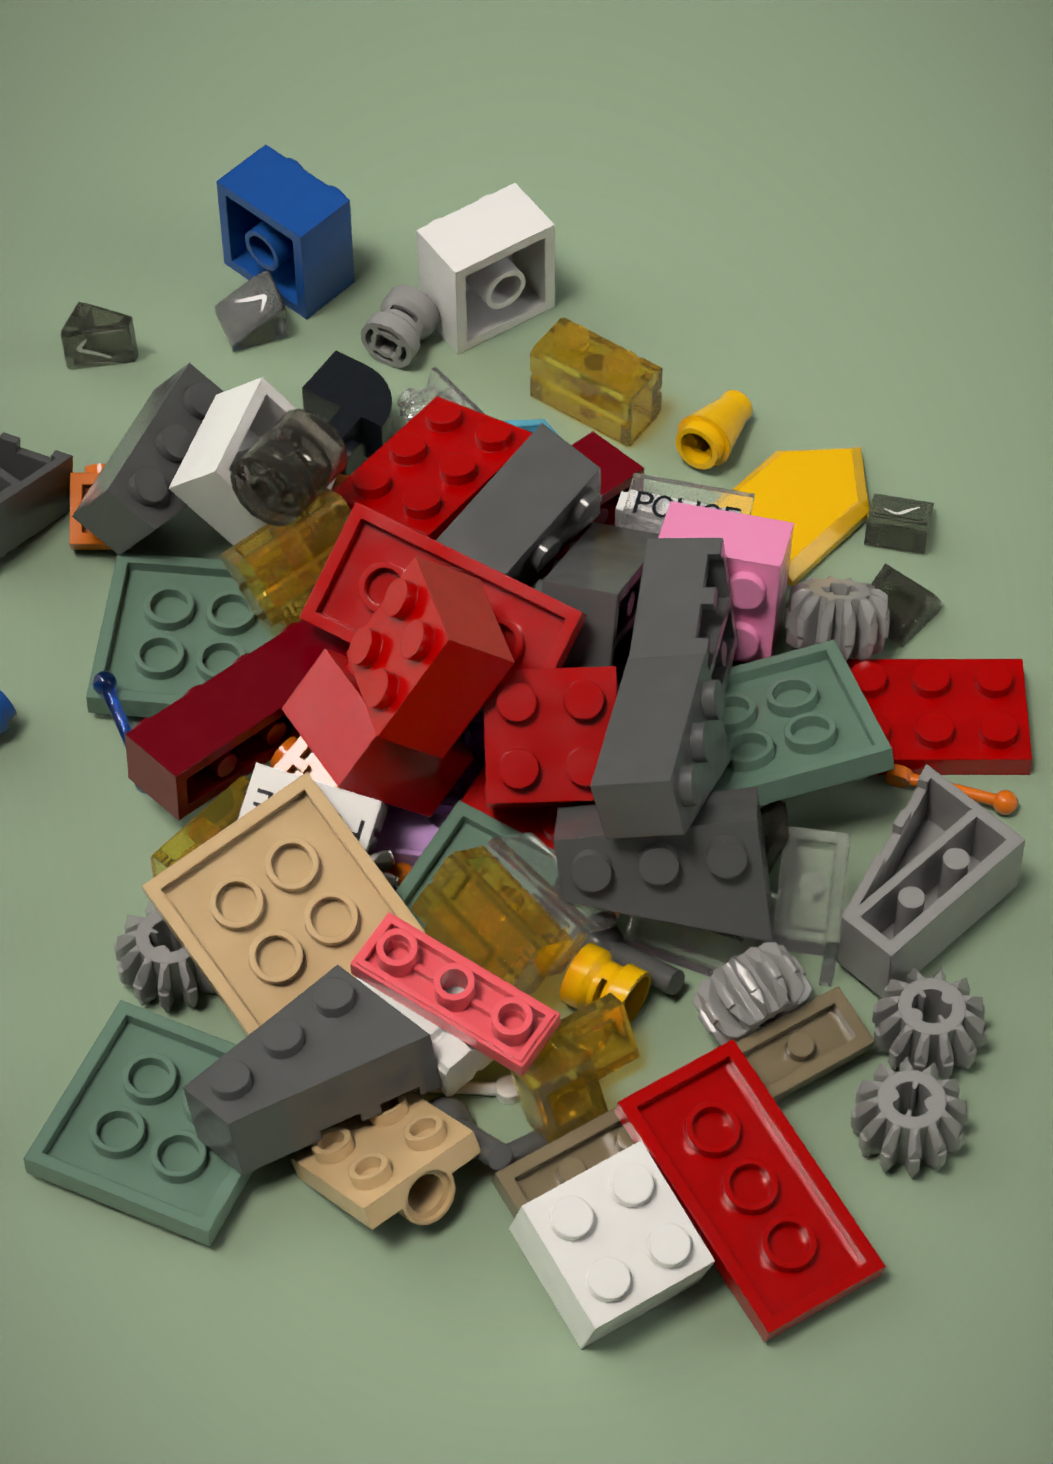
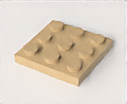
[142,771,425,1036]

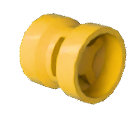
[560,942,651,1032]

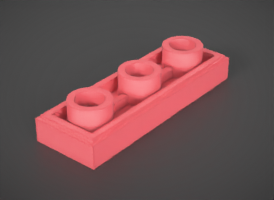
[350,912,560,1077]

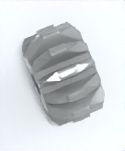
[784,576,890,661]
[114,901,216,1013]
[692,942,812,1045]
[872,966,987,1080]
[850,1057,969,1178]

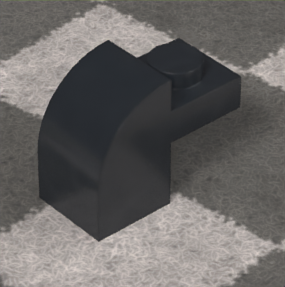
[302,350,394,475]

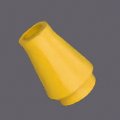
[675,390,753,470]

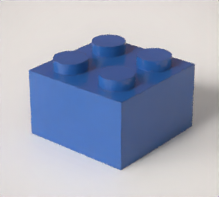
[216,144,355,320]

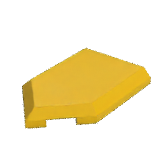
[712,447,870,587]

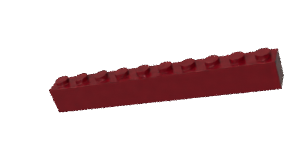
[125,431,645,821]

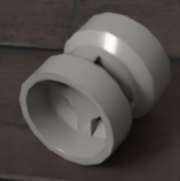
[361,285,440,368]

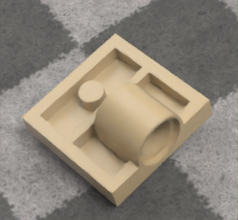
[290,1091,481,1230]

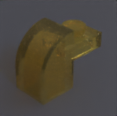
[509,992,640,1143]

